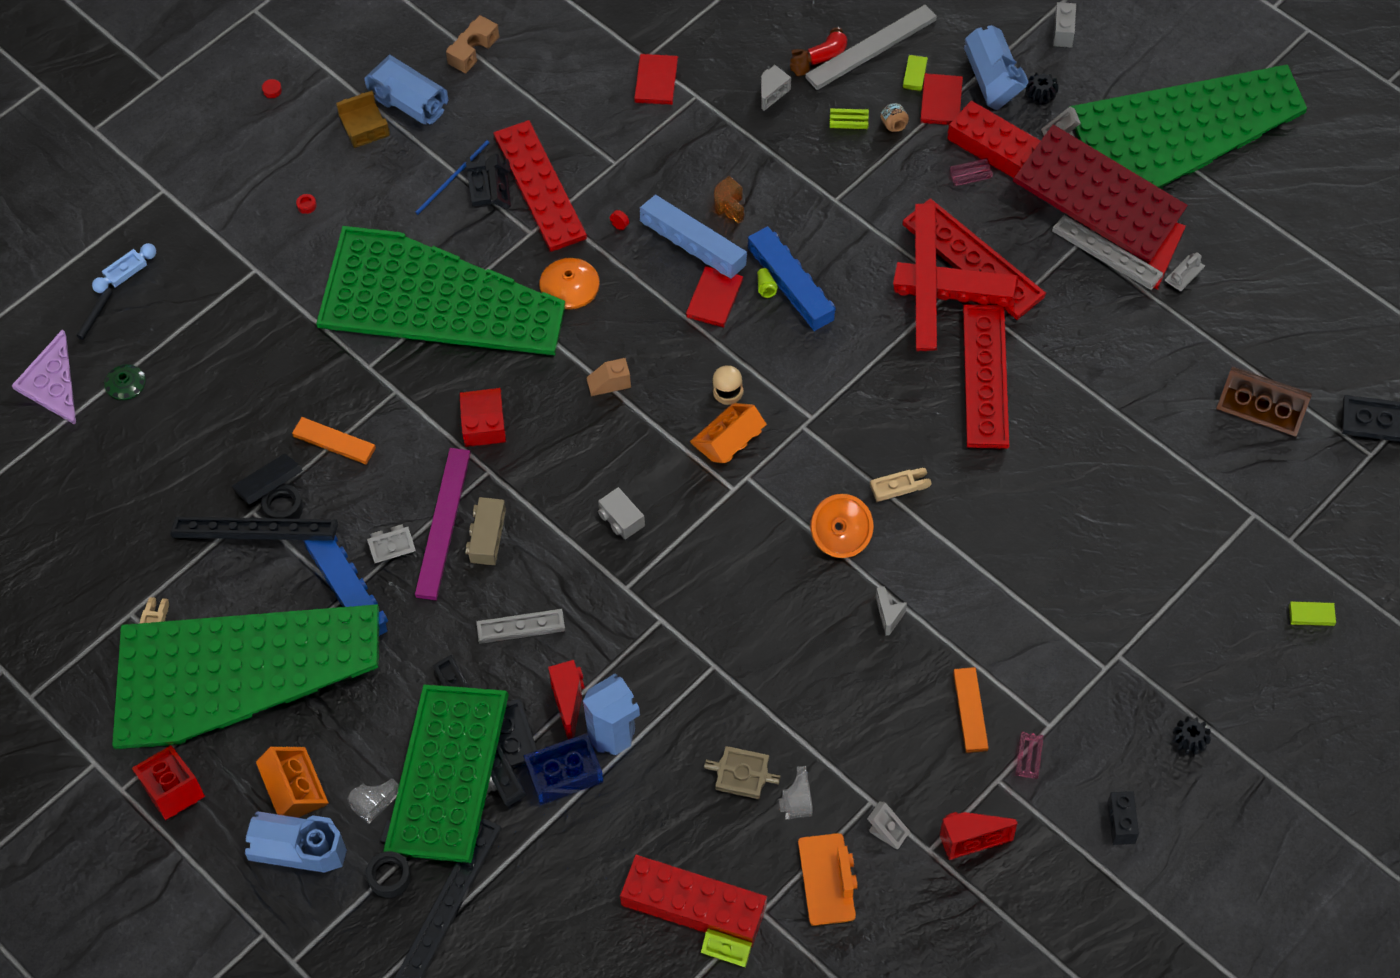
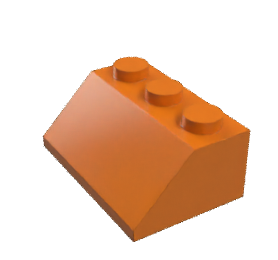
[690,403,767,463]
[256,747,328,818]

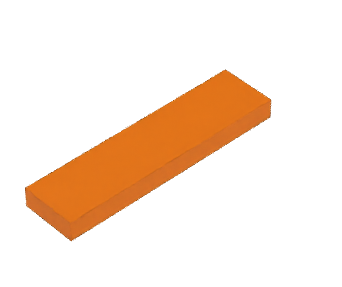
[292,417,376,465]
[953,667,988,753]

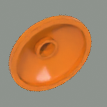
[540,258,599,310]
[810,494,874,558]

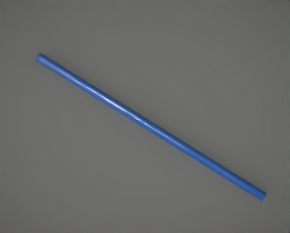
[415,140,489,215]

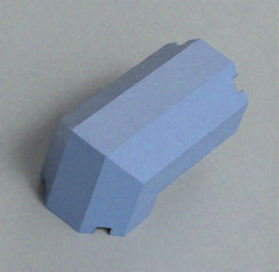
[964,25,1029,110]
[364,54,449,124]
[583,674,640,755]
[245,811,347,872]

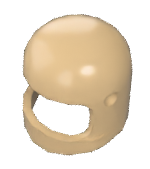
[713,366,743,405]

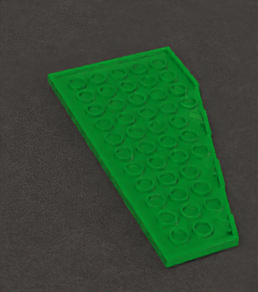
[1068,64,1307,189]
[316,226,566,355]
[112,604,379,749]

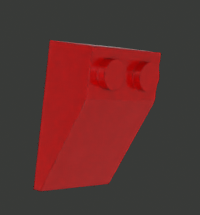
[460,388,506,447]
[548,660,585,743]
[132,745,205,820]
[940,812,1018,860]

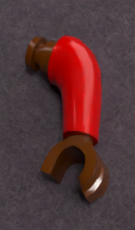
[790,27,847,76]

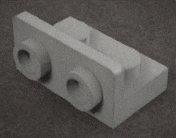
[367,524,416,564]

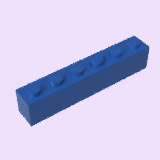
[748,226,836,331]
[303,535,388,636]

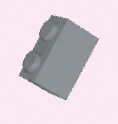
[1053,2,1076,48]
[598,487,645,540]

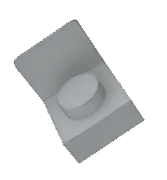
[1041,107,1081,136]
[876,586,907,636]
[867,801,910,849]

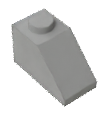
[761,65,791,111]

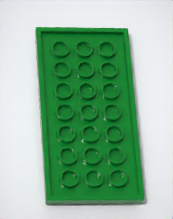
[383,684,509,863]

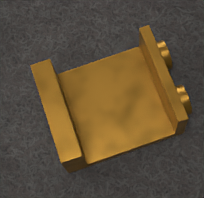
[336,91,390,148]

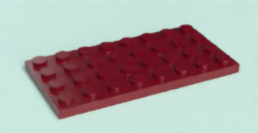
[1013,124,1188,264]

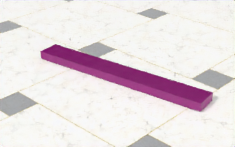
[415,448,471,600]

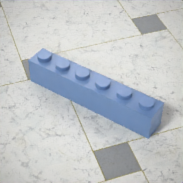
[640,194,747,279]

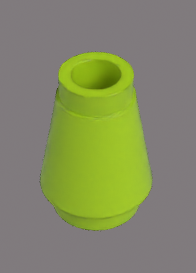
[757,268,778,298]

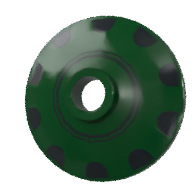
[104,365,146,400]

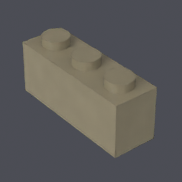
[466,497,506,565]

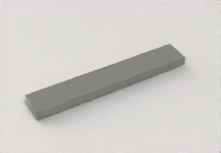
[1052,215,1163,290]

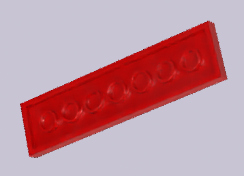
[493,120,587,252]
[902,198,1046,320]
[963,305,1009,448]

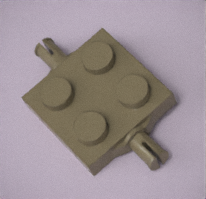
[704,746,781,799]

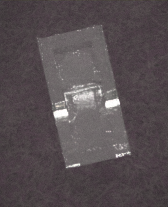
[778,766,813,820]
[347,778,399,824]

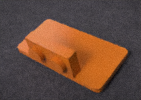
[798,833,857,926]

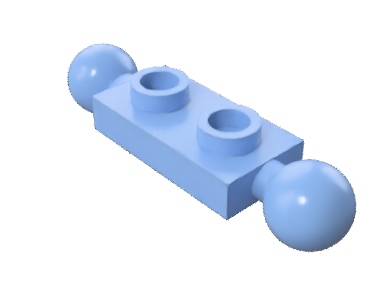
[92,243,156,293]

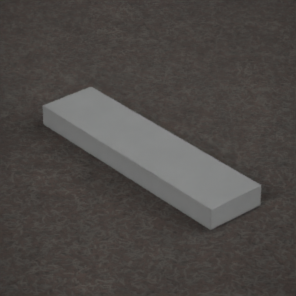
[476,609,565,644]

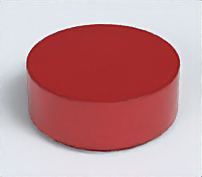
[262,79,282,98]
[296,194,317,214]
[610,210,629,230]

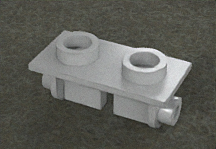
[1165,253,1205,291]

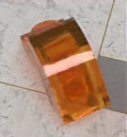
[714,176,744,223]

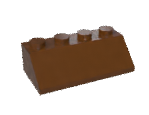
[1216,366,1312,436]

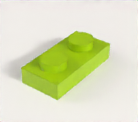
[701,928,752,967]

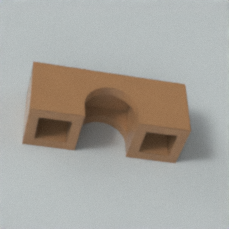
[446,15,499,73]

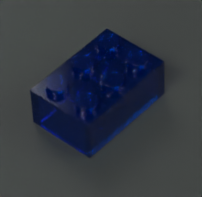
[523,733,604,805]

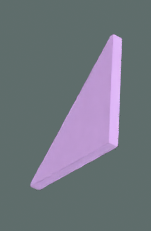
[12,330,76,424]

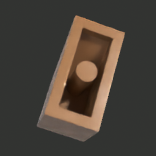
[587,358,631,396]

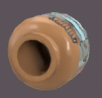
[880,103,909,132]

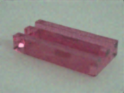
[949,159,993,186]
[1016,732,1044,779]

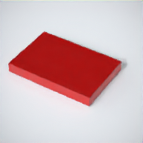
[635,54,678,105]
[920,74,963,125]
[686,266,743,328]

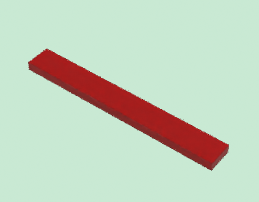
[915,203,937,351]

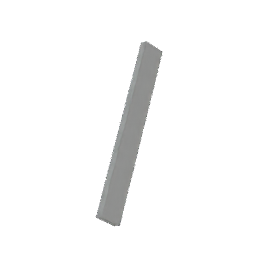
[806,5,937,90]

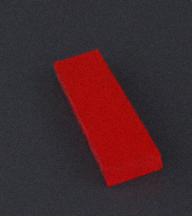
[1147,223,1186,289]

